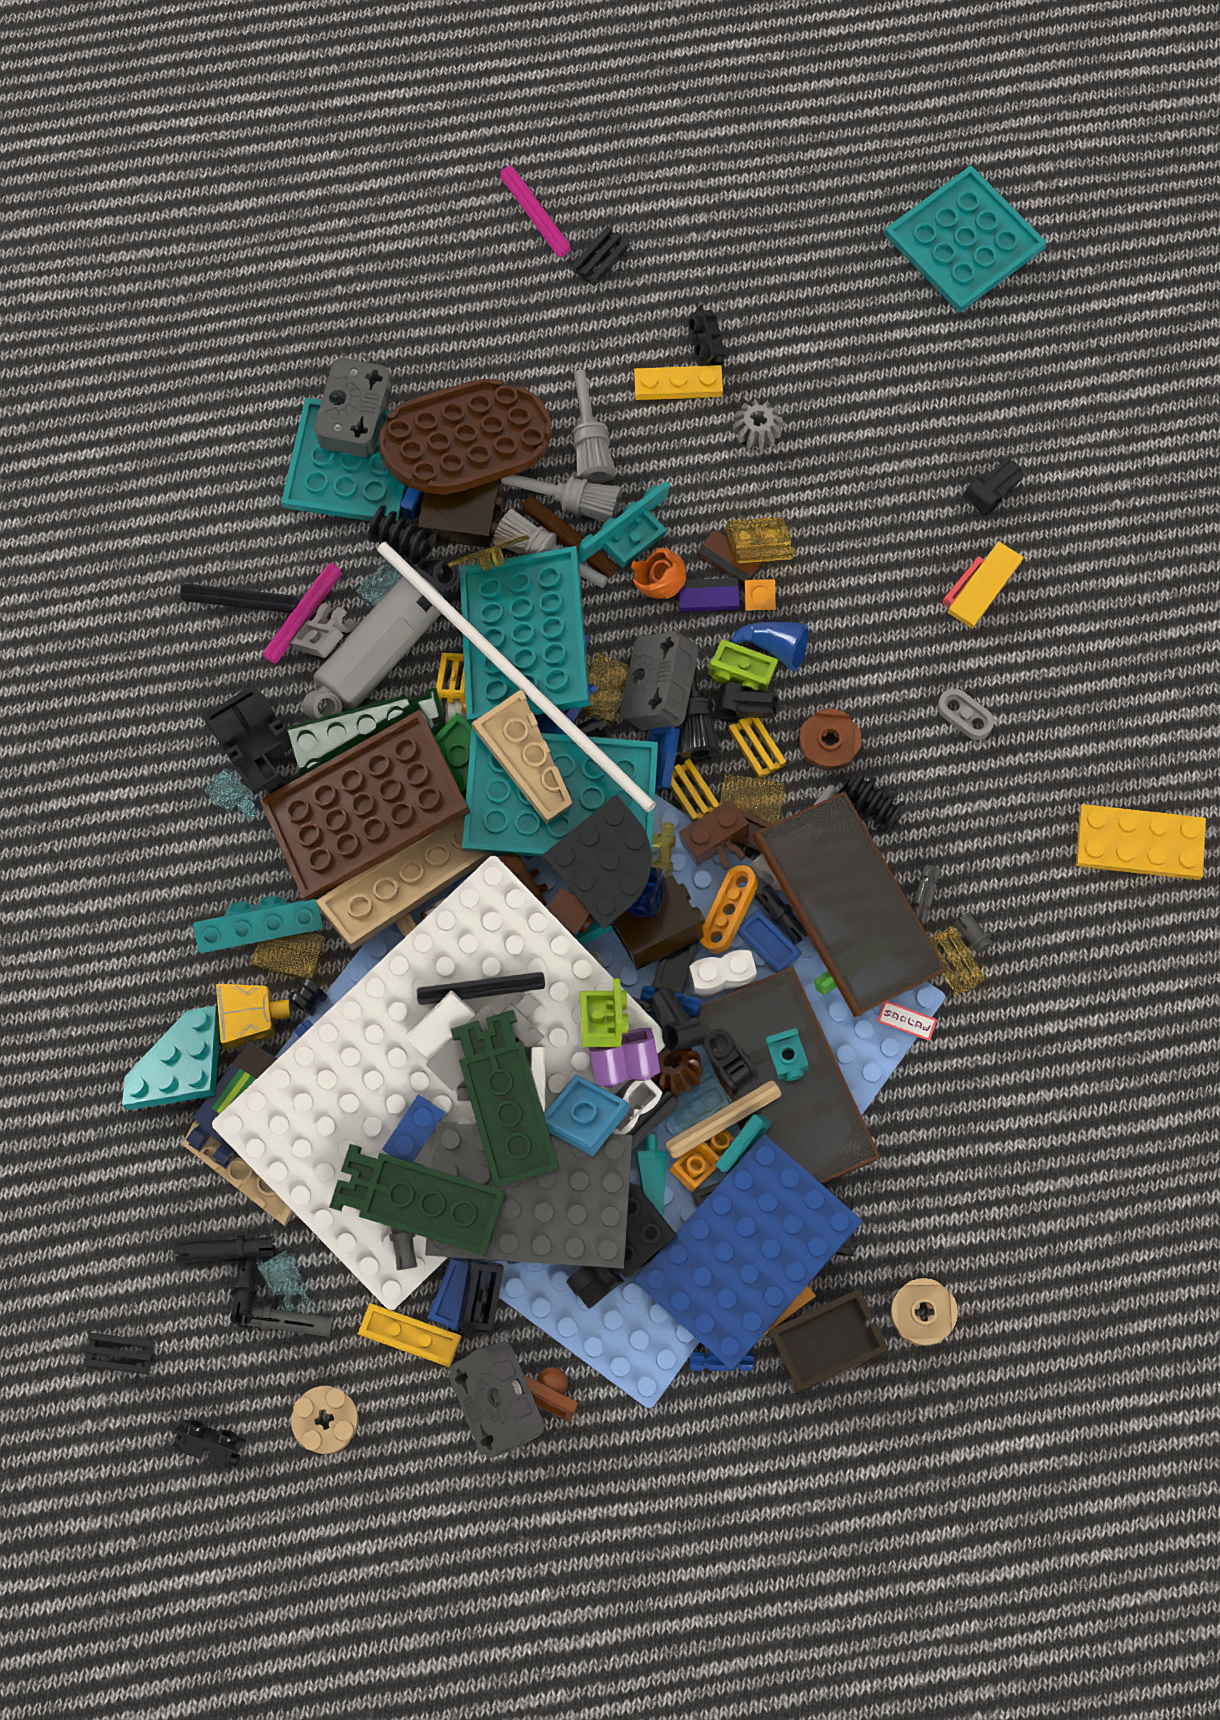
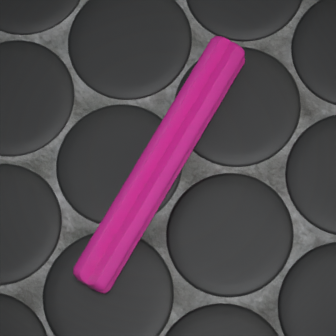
[500,166,571,257]
[263,563,342,664]

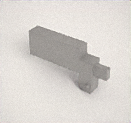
[426,993,544,1092]

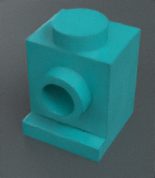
[766,1028,809,1082]

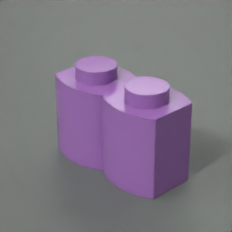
[588,1028,660,1088]

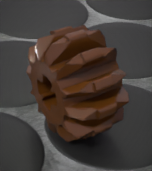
[651,1047,704,1098]

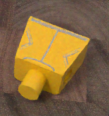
[216,984,292,1050]

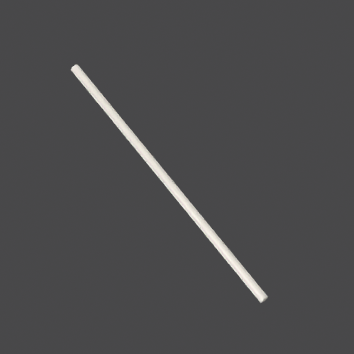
[377,542,656,812]

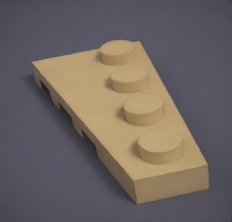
[471,689,573,824]
[182,1122,293,1227]

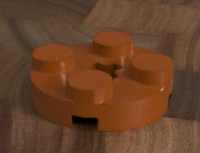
[799,709,861,770]

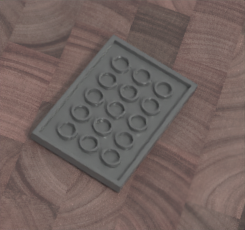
[425,1123,633,1269]

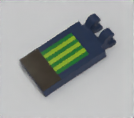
[186,1041,277,1169]

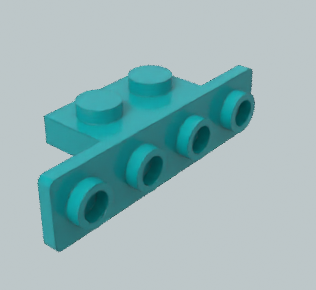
[579,481,671,568]
[193,895,323,953]

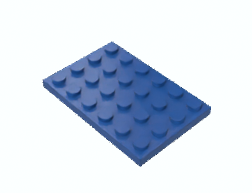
[634,1134,863,1371]

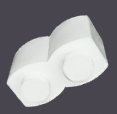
[689,950,757,998]
[611,1079,662,1135]

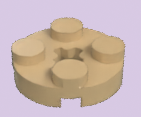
[890,1278,958,1346]
[291,1386,359,1454]

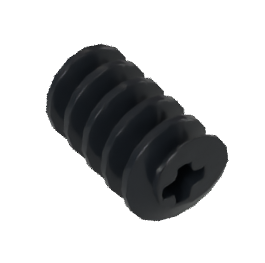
[368,505,436,565]
[838,769,906,835]

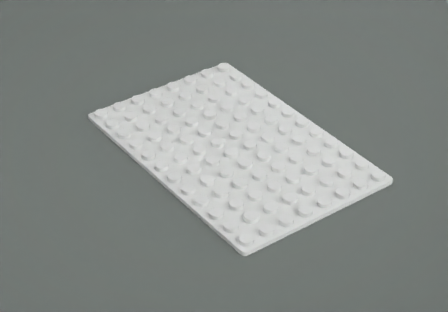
[212,856,665,1310]

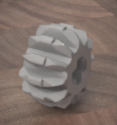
[733,399,783,451]

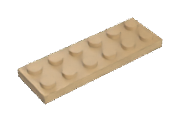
[316,815,496,950]

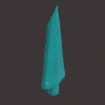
[636,1134,668,1217]

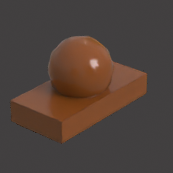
[513,1367,578,1422]

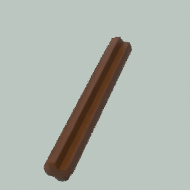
[522,496,617,579]

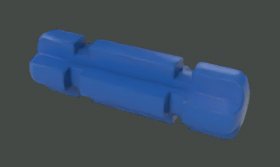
[640,986,702,1016]
[690,1352,754,1371]

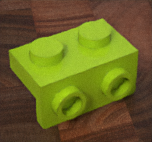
[708,639,778,691]
[579,978,629,1047]

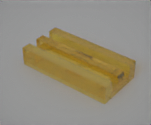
[929,926,986,996]

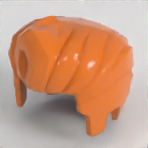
[631,548,686,599]

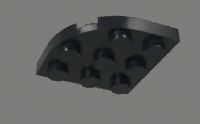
[542,794,652,930]

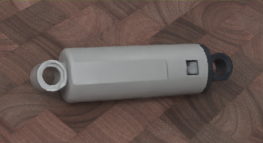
[302,559,460,719]

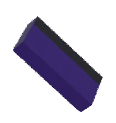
[678,578,740,612]

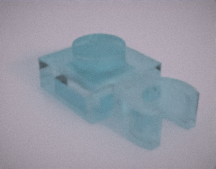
[258,1250,310,1312]

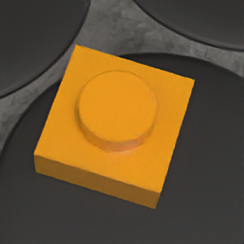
[744,579,776,611]

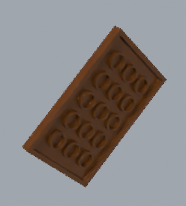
[260,710,471,901]

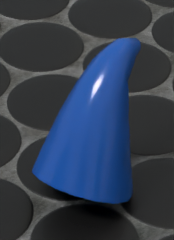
[731,621,809,672]

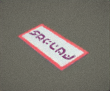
[877,1001,937,1041]

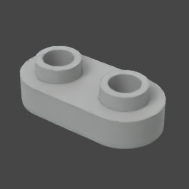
[938,689,994,740]

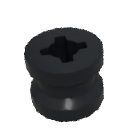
[288,977,328,1016]

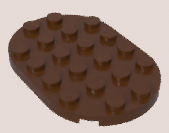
[379,379,551,495]

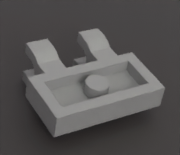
[289,603,358,658]

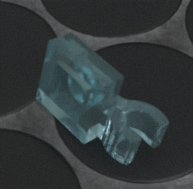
[204,769,258,819]

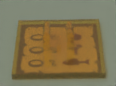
[448,535,529,571]
[720,773,785,824]

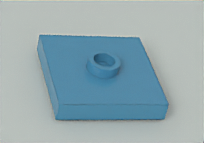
[544,1074,630,1157]

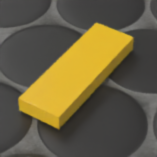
[948,541,1024,629]
[358,1303,462,1368]

